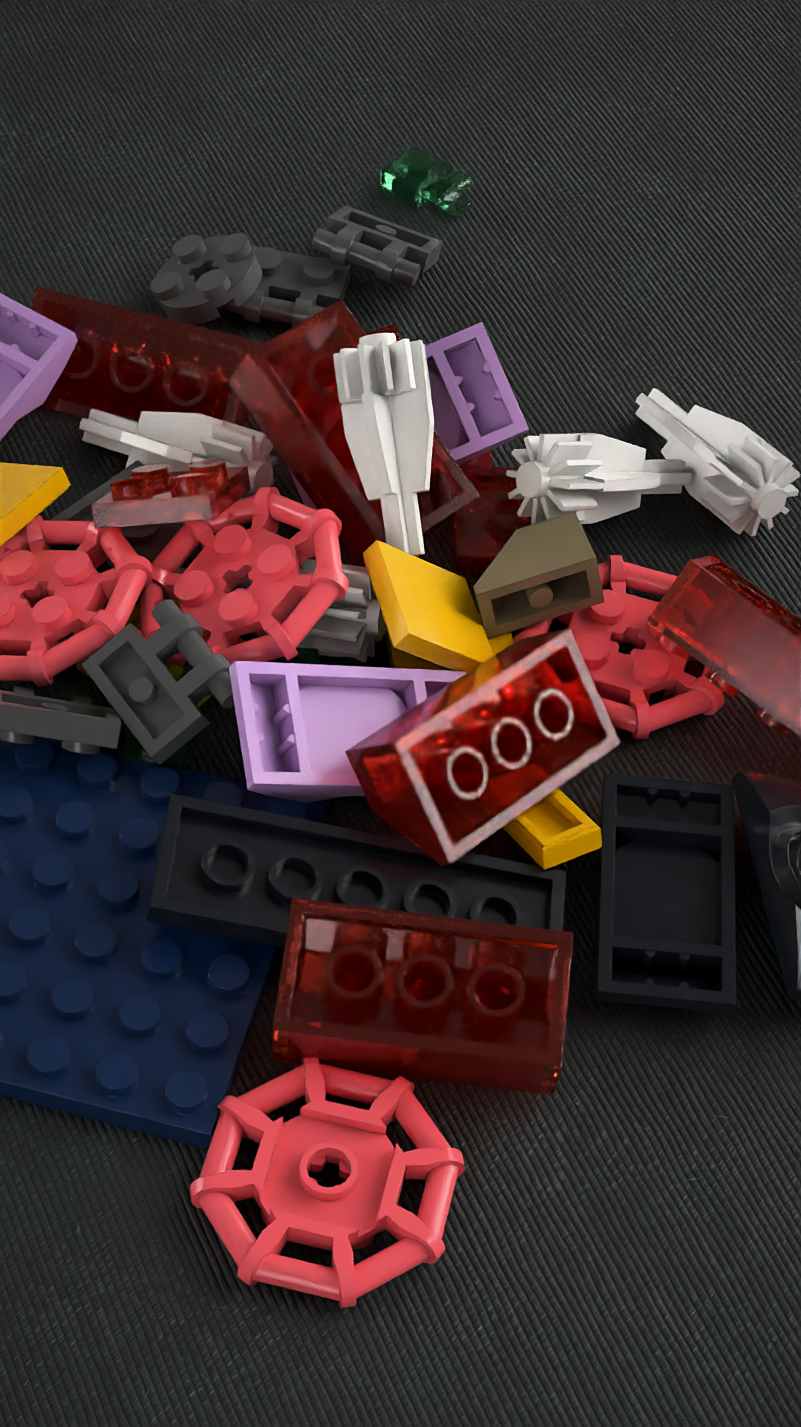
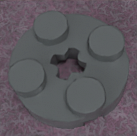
[150,233,263,325]

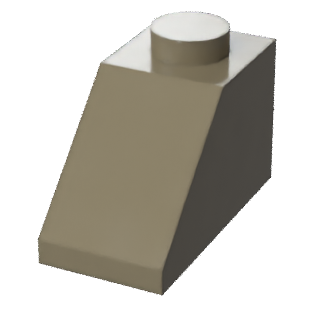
[474,511,604,638]

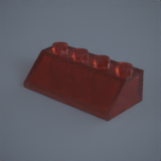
[31,287,269,426]
[228,299,480,567]
[646,555,801,737]
[345,628,621,865]
[272,898,574,1095]

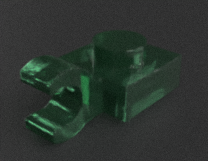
[380,146,473,216]

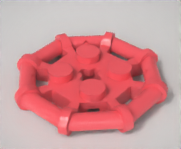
[139,487,349,671]
[0,515,153,688]
[513,555,742,739]
[190,1056,465,1308]

